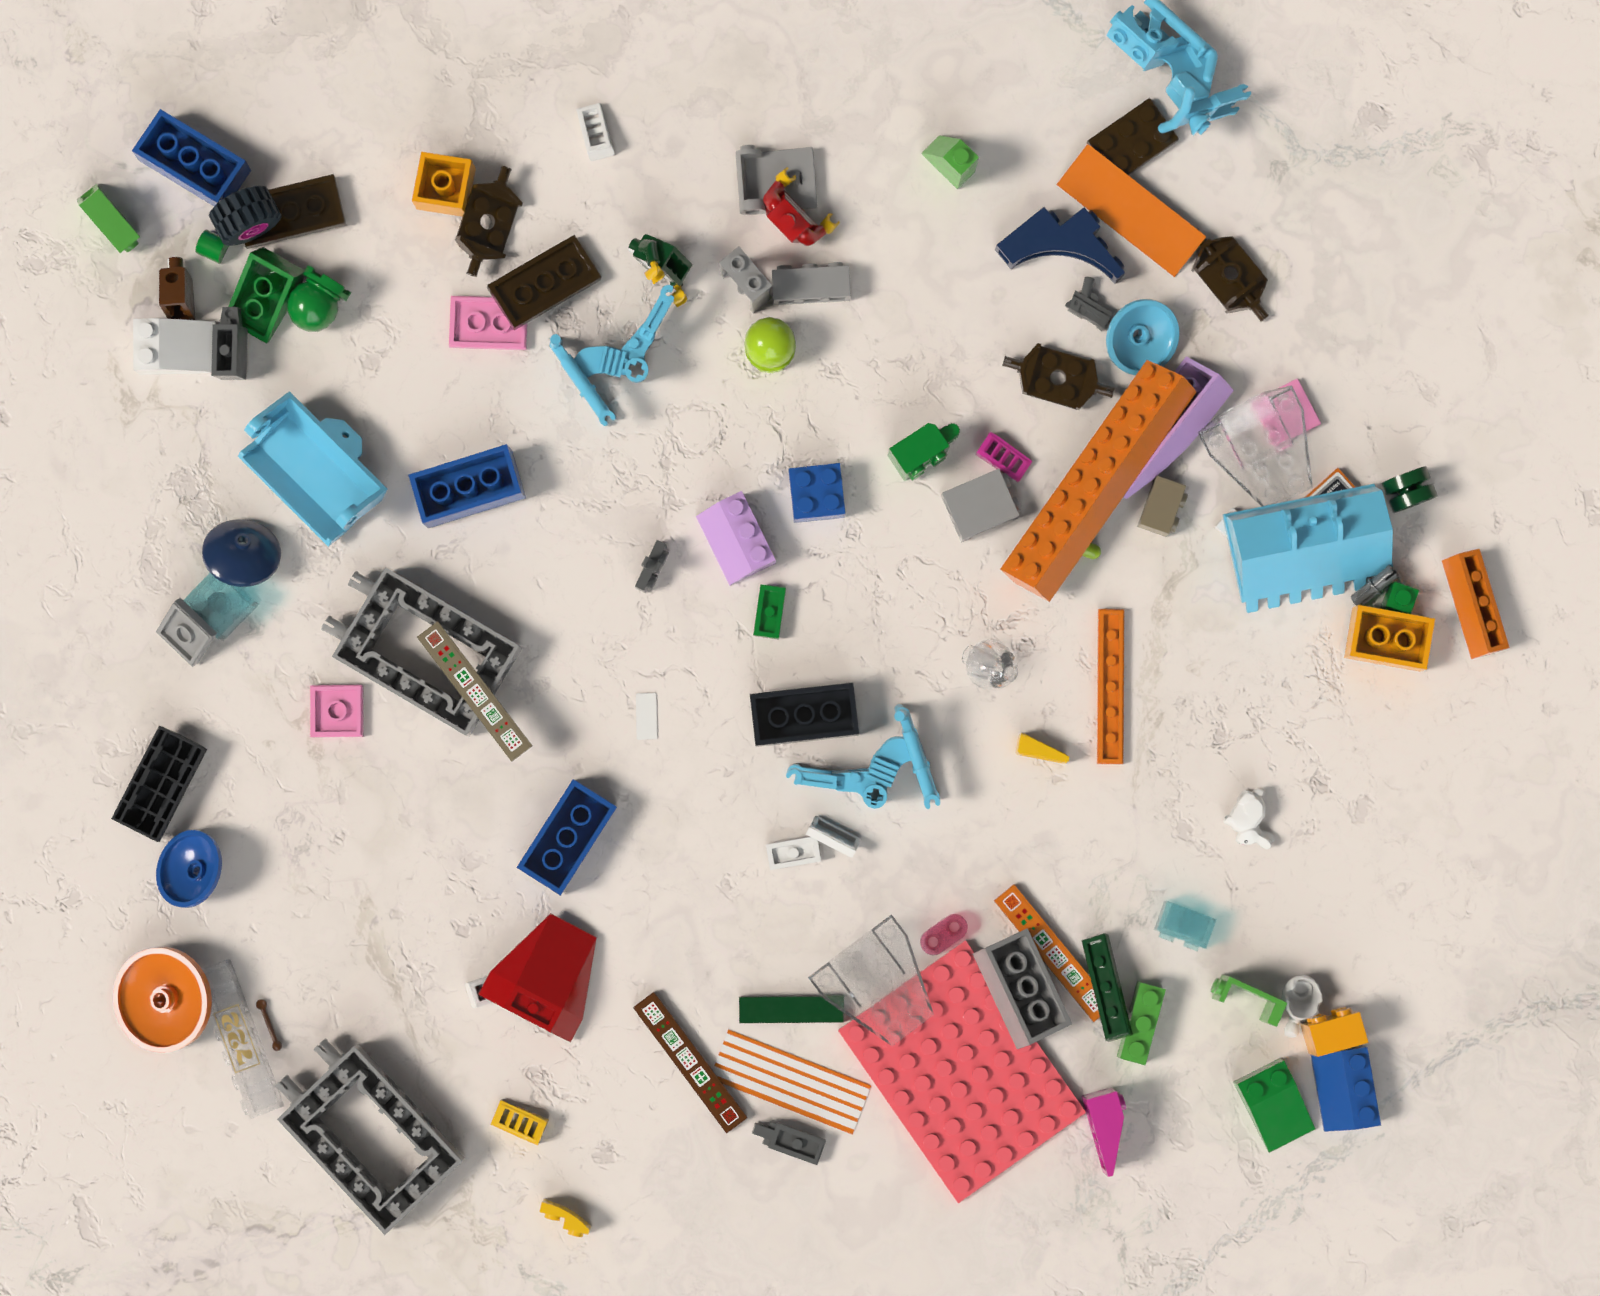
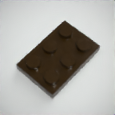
[1087,98,1179,175]

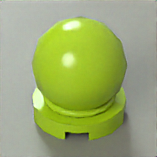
[744,317,796,373]

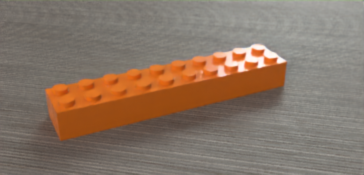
[1000,360,1197,602]

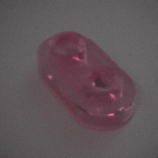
[920,914,968,955]

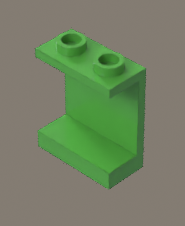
[1210,975,1287,1027]

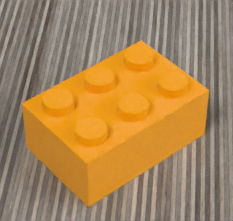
[1344,605,1435,672]

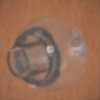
[962,639,1018,691]

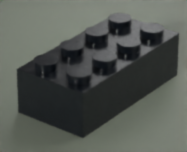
[750,683,859,747]

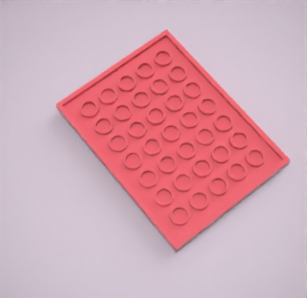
[838,940,1086,1203]

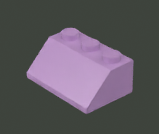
[696,491,776,586]

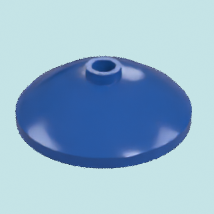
[156,830,222,908]

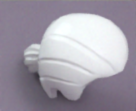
[1282,975,1323,1038]

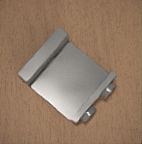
[941,469,1021,543]

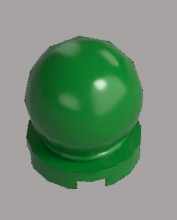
[287,266,352,332]

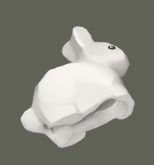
[1223,788,1275,849]

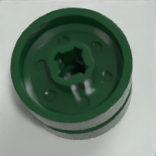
[1382,466,1438,513]

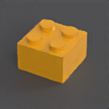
[412,152,476,217]
[1300,1006,1369,1057]

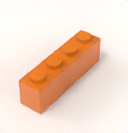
[1442,549,1510,659]

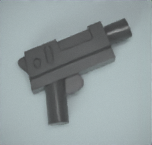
[1065,277,1113,331]

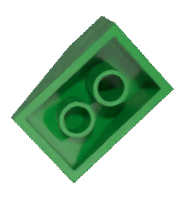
[228,247,305,344]
[1233,1059,1315,1153]

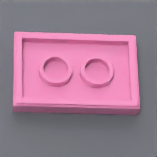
[449,296,527,350]

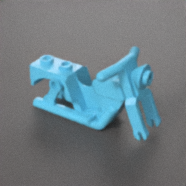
[1106,0,1251,136]

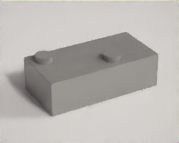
[973,928,1072,1049]

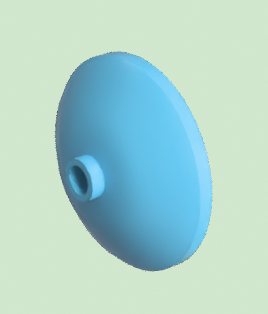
[1106,299,1179,375]

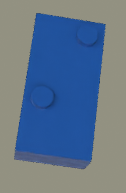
[132,109,252,206]
[408,444,526,528]
[516,779,617,896]

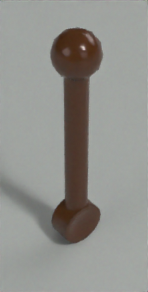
[256,999,282,1051]

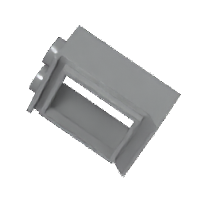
[719,246,773,313]

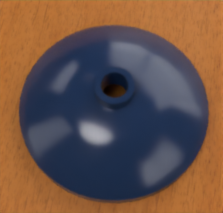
[202,519,281,587]

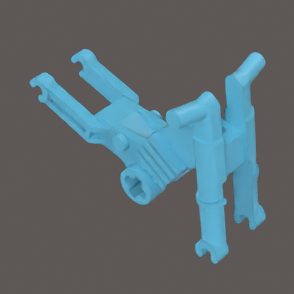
[550,285,674,426]
[786,704,940,809]

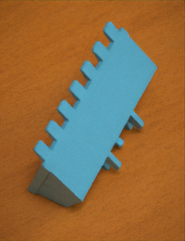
[1222,484,1393,613]

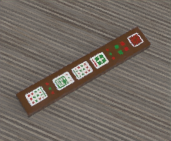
[633,992,747,1134]

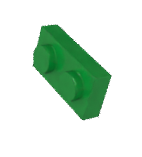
[753,584,786,640]

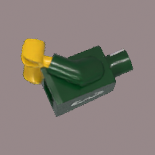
[628,234,693,307]

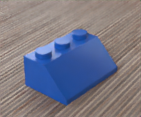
[1310,1045,1381,1132]

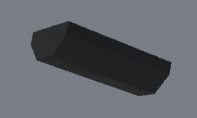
[111,726,207,842]

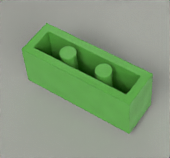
[1117,981,1166,1065]

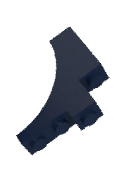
[995,207,1125,284]

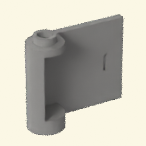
[735,145,817,215]

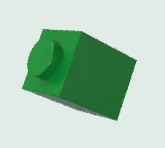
[1380,581,1419,614]

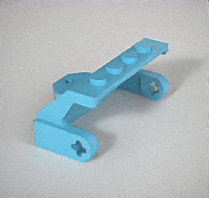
[238,391,388,547]

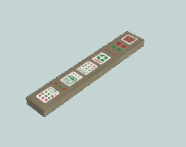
[417,621,533,762]

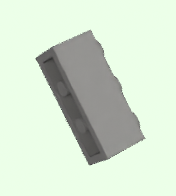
[772,262,851,305]

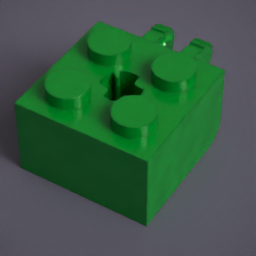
[887,423,960,481]

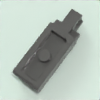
[752,1121,826,1165]

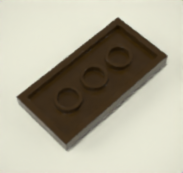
[244,174,346,249]
[487,235,602,331]

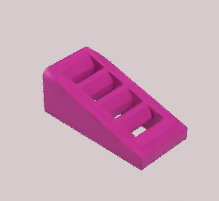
[975,431,1032,483]

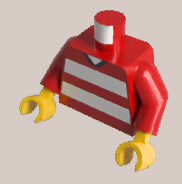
[763,167,840,246]

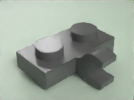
[635,540,669,593]

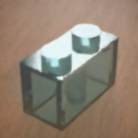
[1154,901,1217,952]

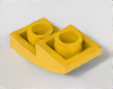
[540,1199,591,1237]

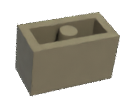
[1137,476,1188,537]

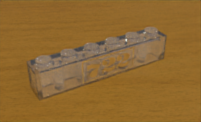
[202,959,284,1119]

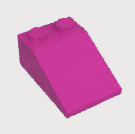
[1081,1088,1126,1177]

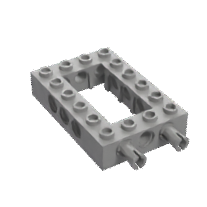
[321,567,522,737]
[275,1038,466,1235]

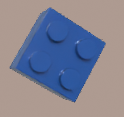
[788,463,845,523]

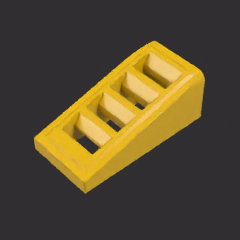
[1016,733,1069,764]
[490,1100,549,1145]

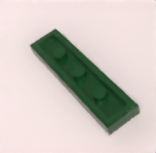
[1081,933,1133,1042]
[739,996,844,1023]

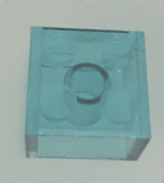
[183,573,259,641]

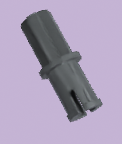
[1351,565,1399,606]

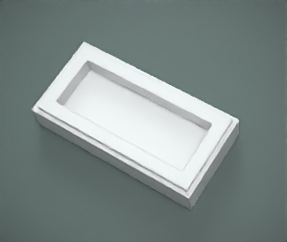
[806,816,861,858]

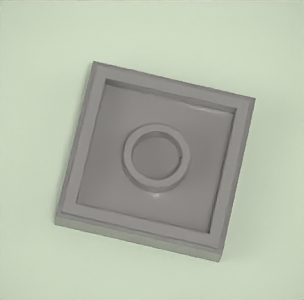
[156,598,217,667]

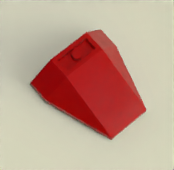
[478,913,597,1043]

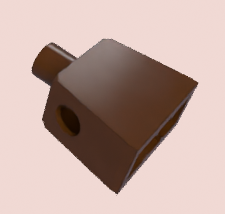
[159,257,195,320]

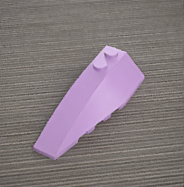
[1123,357,1234,499]

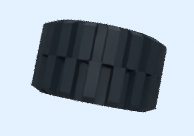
[209,186,281,246]

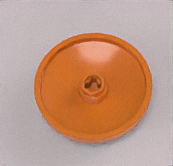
[113,947,212,1053]

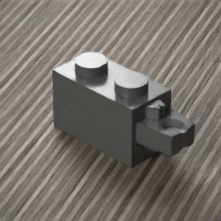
[211,307,248,380]

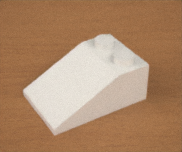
[133,318,216,375]

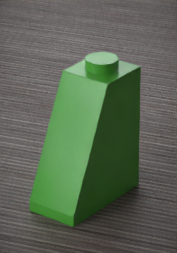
[921,135,979,189]
[77,184,140,253]

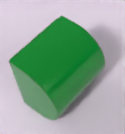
[195,229,229,264]

